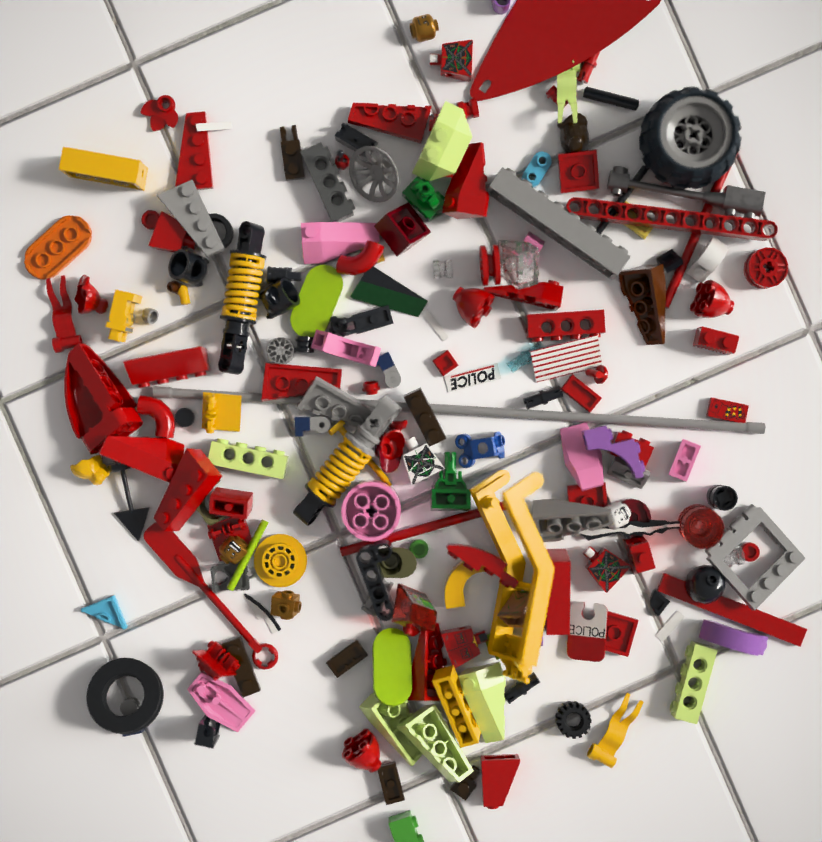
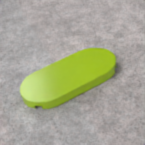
[290,265,343,337]
[372,628,412,707]

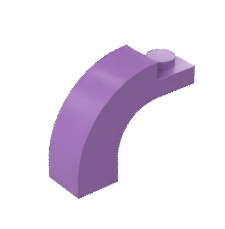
[699,619,768,656]

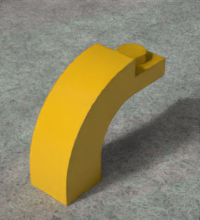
[444,560,485,609]

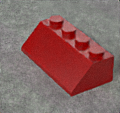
[123,346,211,388]

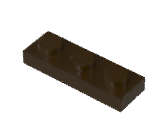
[403,387,446,447]
[222,636,261,698]

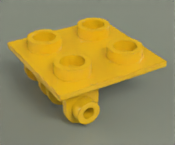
[202,392,242,433]

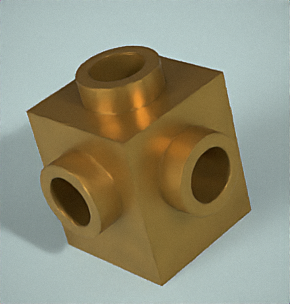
[270,590,302,620]

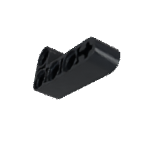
[356,539,395,621]

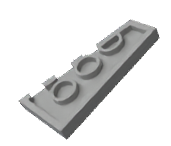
[157,180,225,258]

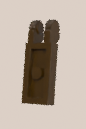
[280,125,305,181]

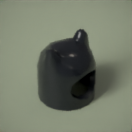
[168,249,209,287]
[259,278,300,319]

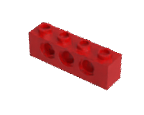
[525,309,606,342]

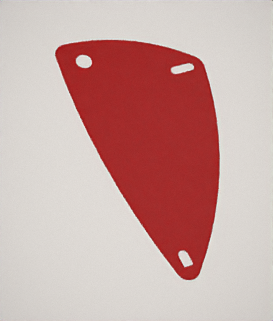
[470,0,661,101]

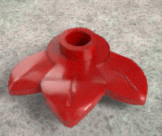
[140,95,178,131]

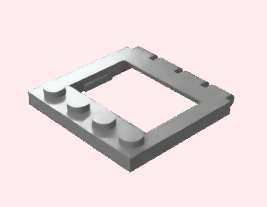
[704,504,806,610]

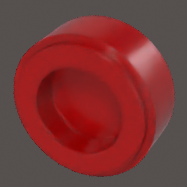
[141,210,160,230]
[739,542,760,562]

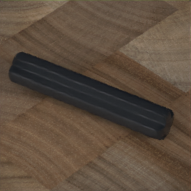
[583,86,639,111]

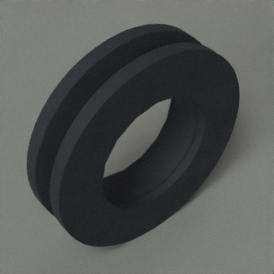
[86,658,164,734]

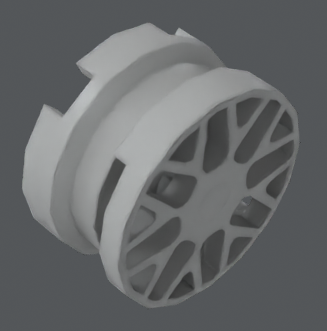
[267,337,295,364]

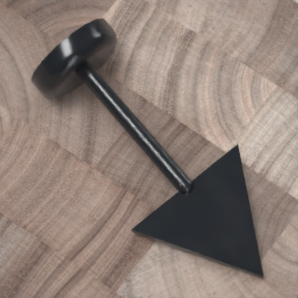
[107,461,150,541]

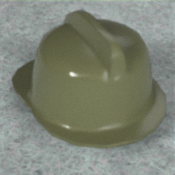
[374,547,417,578]

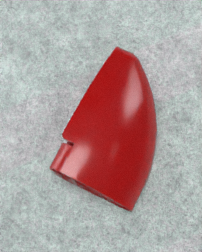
[64,343,143,454]

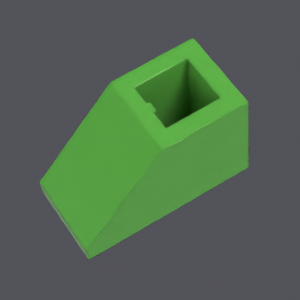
[388,810,424,842]

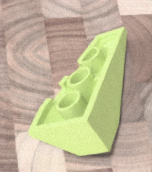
[359,692,423,766]

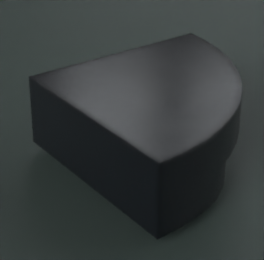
[650,589,670,617]

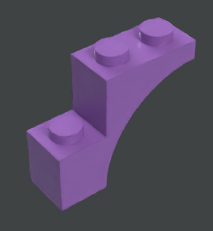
[581,425,645,479]

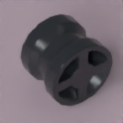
[295,336,314,353]

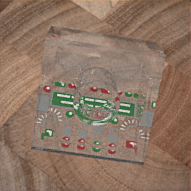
[498,240,540,290]

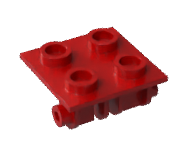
[207,517,256,562]
[192,640,240,677]

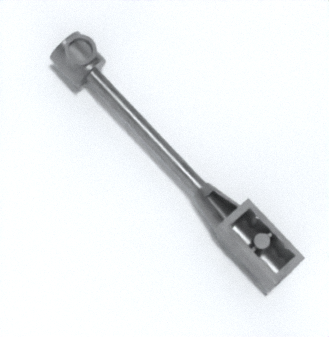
[607,166,766,219]

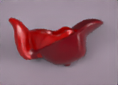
[375,420,408,473]

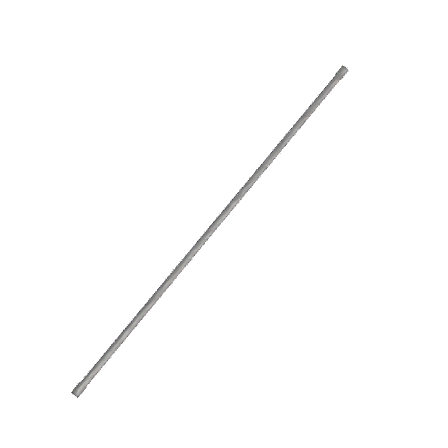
[153,386,766,434]

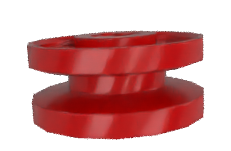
[479,244,501,286]
[743,247,788,289]

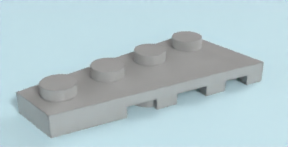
[296,376,378,427]

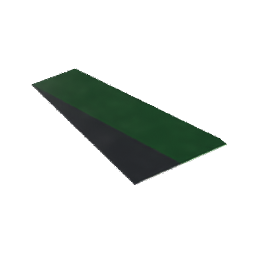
[350,266,428,317]

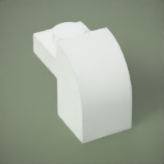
[686,236,729,283]

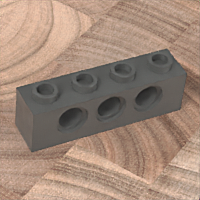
[300,142,355,222]

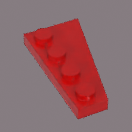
[348,103,432,143]
[175,111,214,190]
[261,363,342,402]

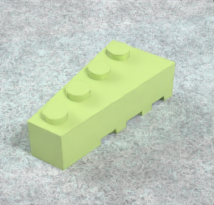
[396,704,473,782]

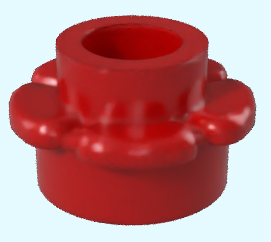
[362,381,380,395]

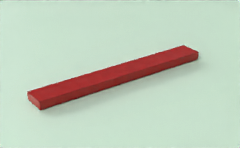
[657,573,807,647]

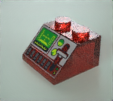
[392,584,437,631]

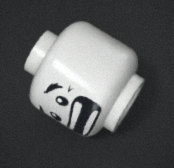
[604,501,631,530]

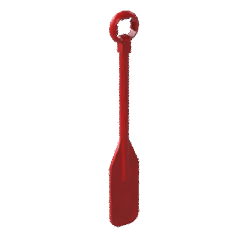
[144,522,278,670]

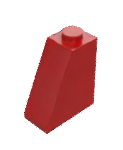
[480,754,520,809]

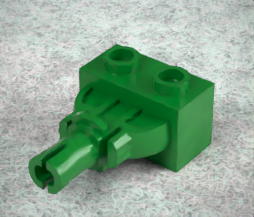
[402,176,445,222]
[430,452,471,511]

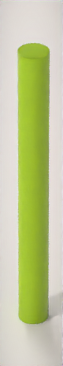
[227,519,269,591]

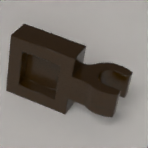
[450,765,480,801]

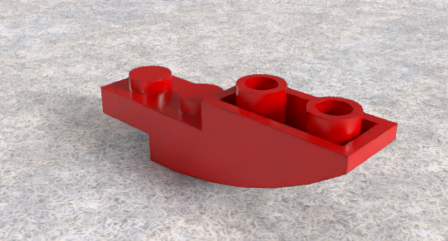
[446,543,519,588]

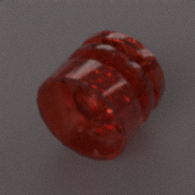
[677,504,724,549]

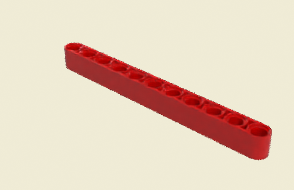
[565,197,778,241]

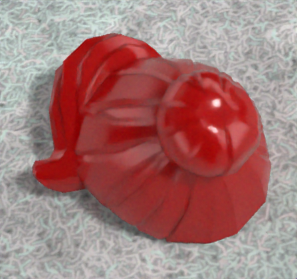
[74,274,108,314]

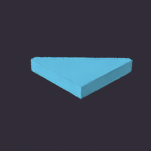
[81,595,128,630]

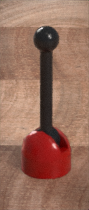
[335,149,350,170]

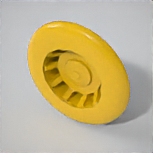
[254,534,307,587]

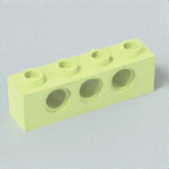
[208,438,289,479]
[670,641,718,724]

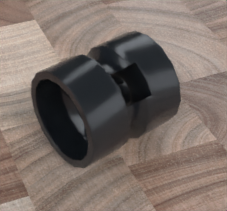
[706,484,738,511]

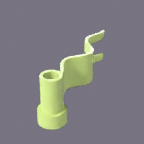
[557,60,580,123]

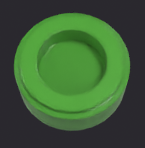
[409,539,428,559]

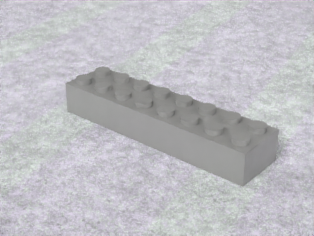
[487,167,631,280]

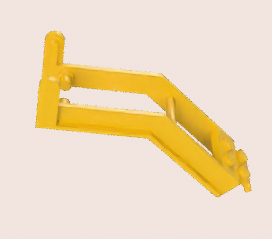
[469,469,555,684]

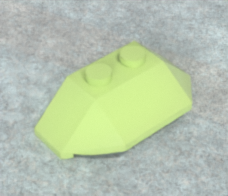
[412,101,472,181]

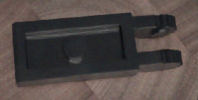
[338,305,394,337]

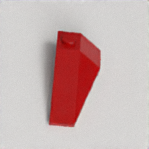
[483,280,564,311]
[408,622,447,701]

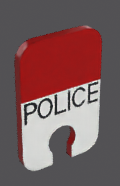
[567,601,608,662]

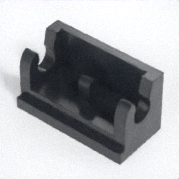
[335,122,378,158]
[194,715,220,749]

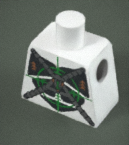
[403,436,445,485]

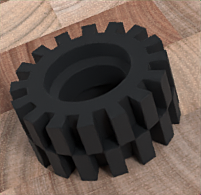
[555,701,592,739]

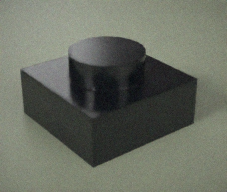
[656,249,683,273]

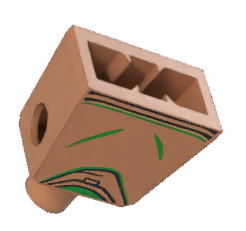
[497,591,530,627]

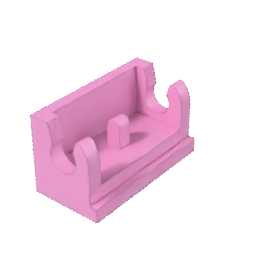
[668,439,701,482]

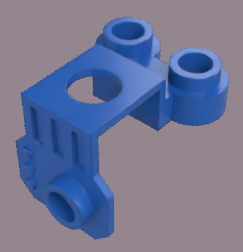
[455,431,505,468]

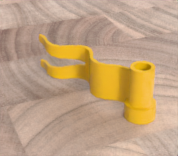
[587,692,644,769]

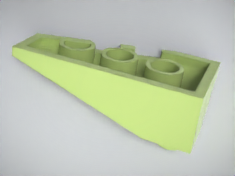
[458,662,506,743]

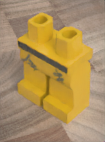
[106,289,142,342]

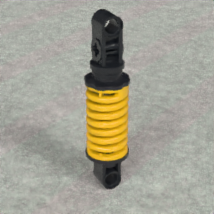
[218,221,267,375]

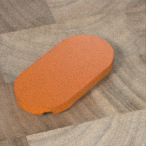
[24,215,92,280]

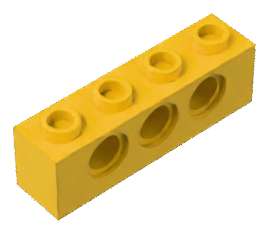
[432,665,481,748]

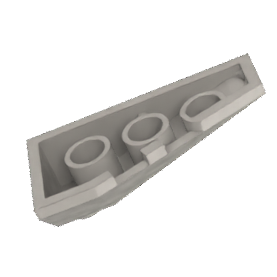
[533,499,613,542]

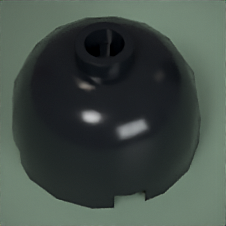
[685,565,726,604]

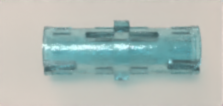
[506,342,542,373]

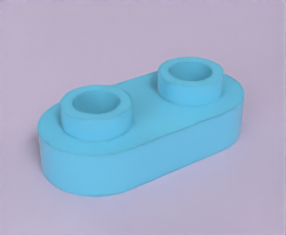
[522,152,552,188]

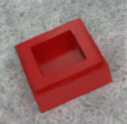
[432,350,459,376]

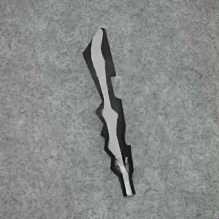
[580,520,680,541]

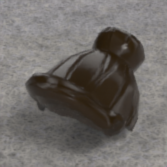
[557,113,589,153]

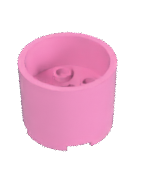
[342,480,401,541]

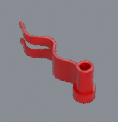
[46,275,83,353]

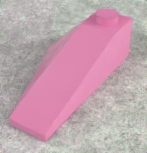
[301,222,380,264]

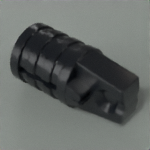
[267,266,302,284]

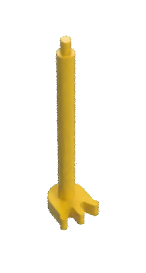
[328,420,392,486]

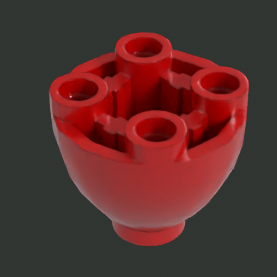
[690,280,734,318]
[452,287,495,329]
[342,728,382,773]

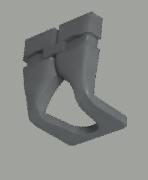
[210,562,250,593]

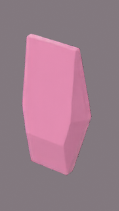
[560,422,604,491]
[187,672,255,732]

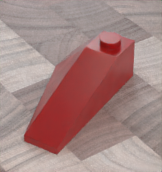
[442,142,489,219]
[99,435,184,483]

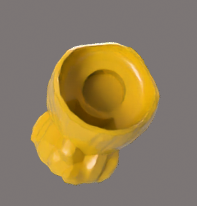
[70,455,111,485]

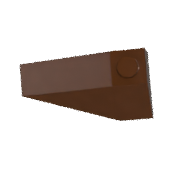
[618,264,666,345]

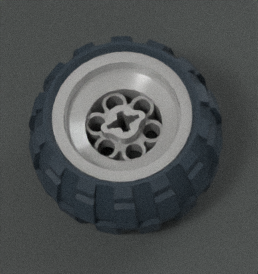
[639,87,742,190]

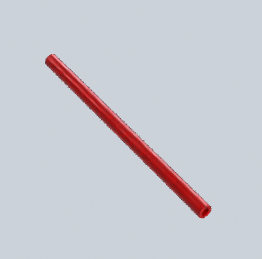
[666,157,736,309]
[340,501,506,557]

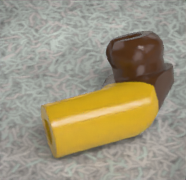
[167,280,190,305]

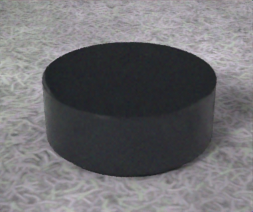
[175,408,195,427]

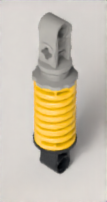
[293,395,402,526]

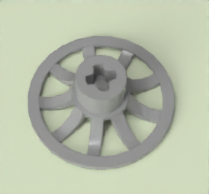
[349,146,399,202]

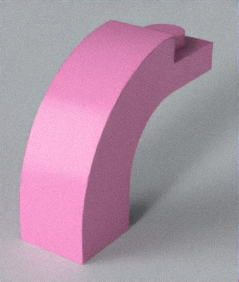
[311,329,381,367]

